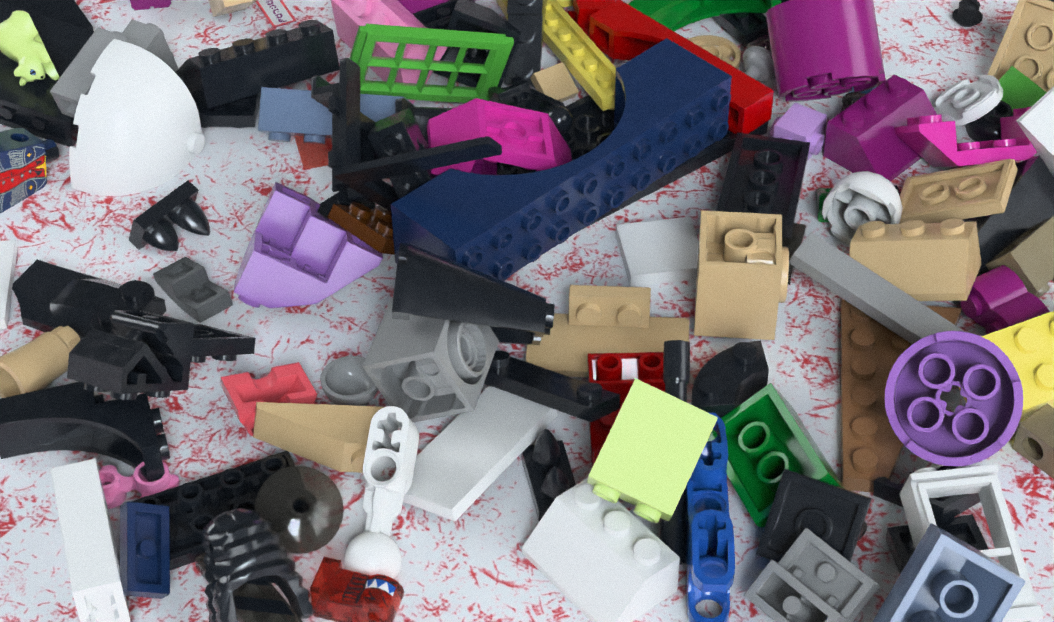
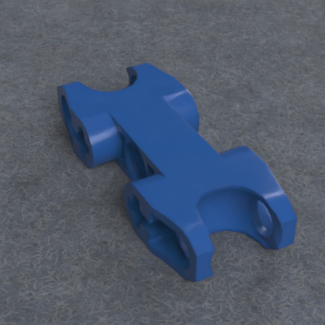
[685,413,735,622]

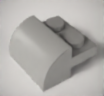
[744,528,880,622]

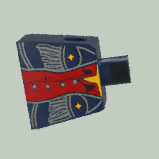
[0,128,59,213]

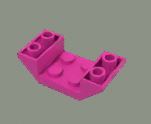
[427,98,572,175]
[895,107,1037,168]

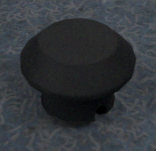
[952,0,983,27]

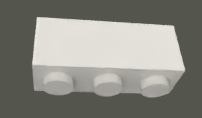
[522,478,680,622]

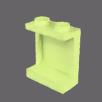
[587,378,718,523]

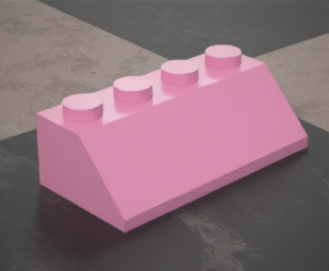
[331,0,448,104]

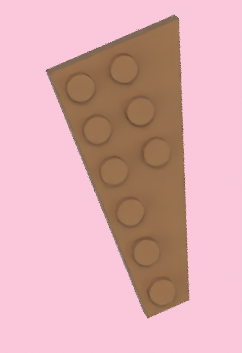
[840,300,962,492]

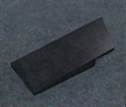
[963,155,1054,277]

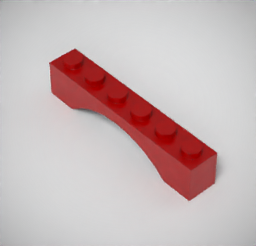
[589,0,774,135]

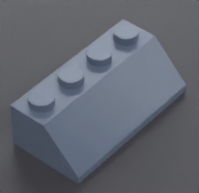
[258,87,414,145]

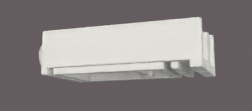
[899,463,1044,622]

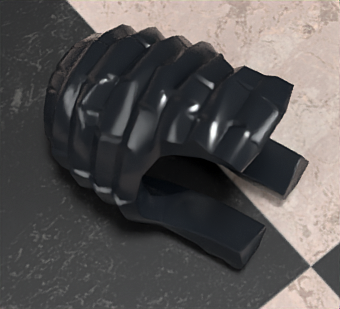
[201,508,314,622]

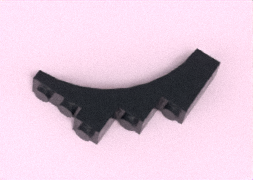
[504,0,547,87]

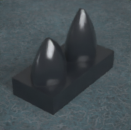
[129,180,210,251]
[521,429,576,522]

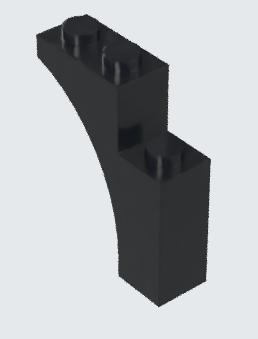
[0,382,170,482]

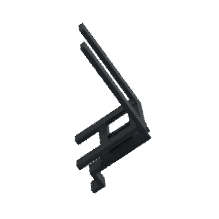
[311,58,502,211]

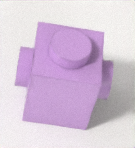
[770,103,827,161]

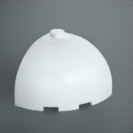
[69,39,205,196]

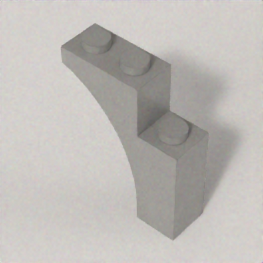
[50,19,179,118]

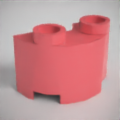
[221,362,317,436]

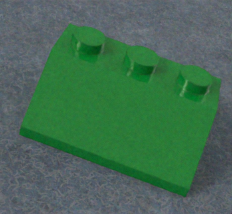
[707,383,845,528]

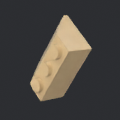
[849,218,982,301]

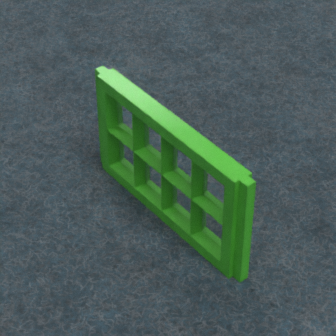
[350,24,514,103]

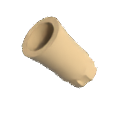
[0,326,80,398]

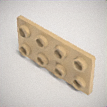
[526,285,689,377]

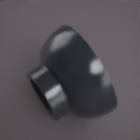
[966,101,1013,142]

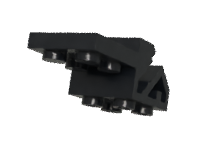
[67,310,256,400]

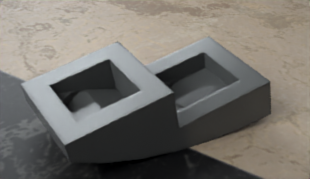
[153,257,233,323]

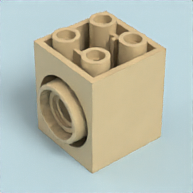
[694,210,789,340]

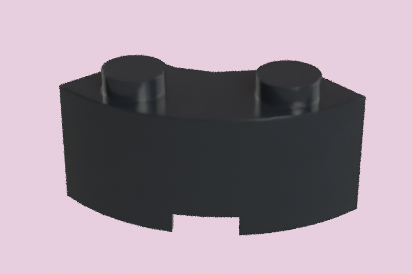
[691,340,769,418]

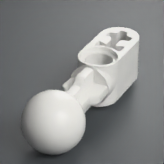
[344,406,419,587]

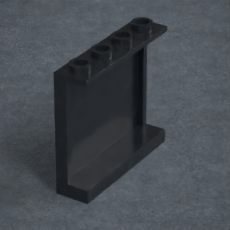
[0,2,94,147]

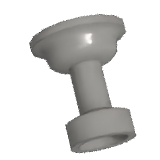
[743,46,775,81]

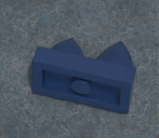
[119,501,170,599]

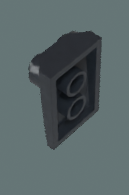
[12,259,167,340]

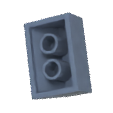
[872,523,1026,622]

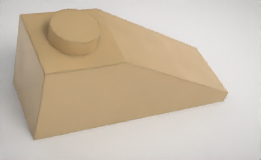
[253,402,384,473]

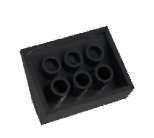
[175,20,340,108]

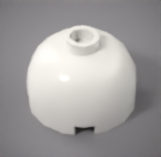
[822,171,903,245]

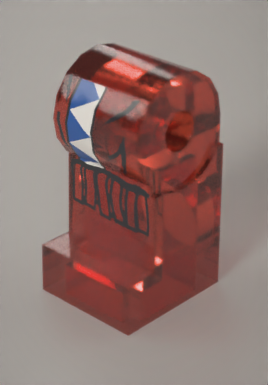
[310,557,405,622]

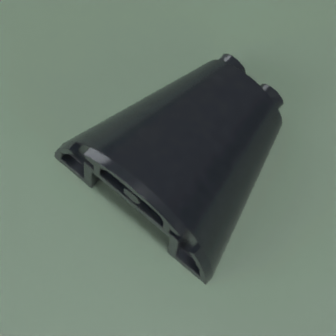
[392,243,555,345]

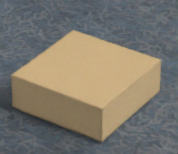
[530,62,579,102]

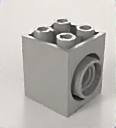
[362,297,499,422]

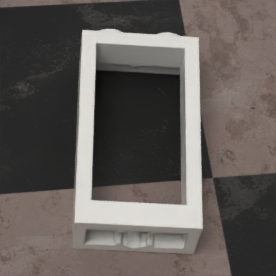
[50,458,131,622]

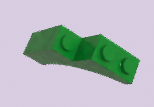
[628,0,781,31]

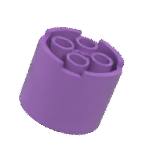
[885,331,1023,467]

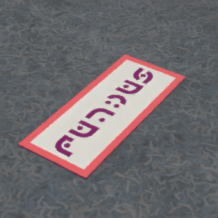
[255,0,296,28]

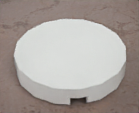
[933,75,1003,126]

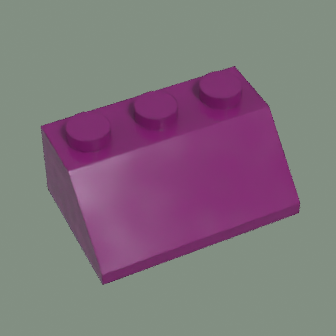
[823,74,937,181]

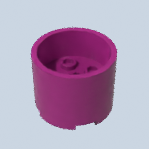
[766,0,886,102]

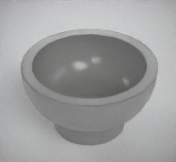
[320,356,379,406]

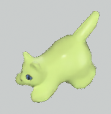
[0,10,60,86]

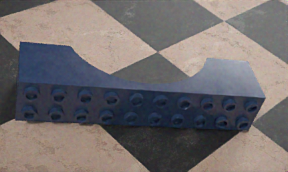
[391,38,732,281]

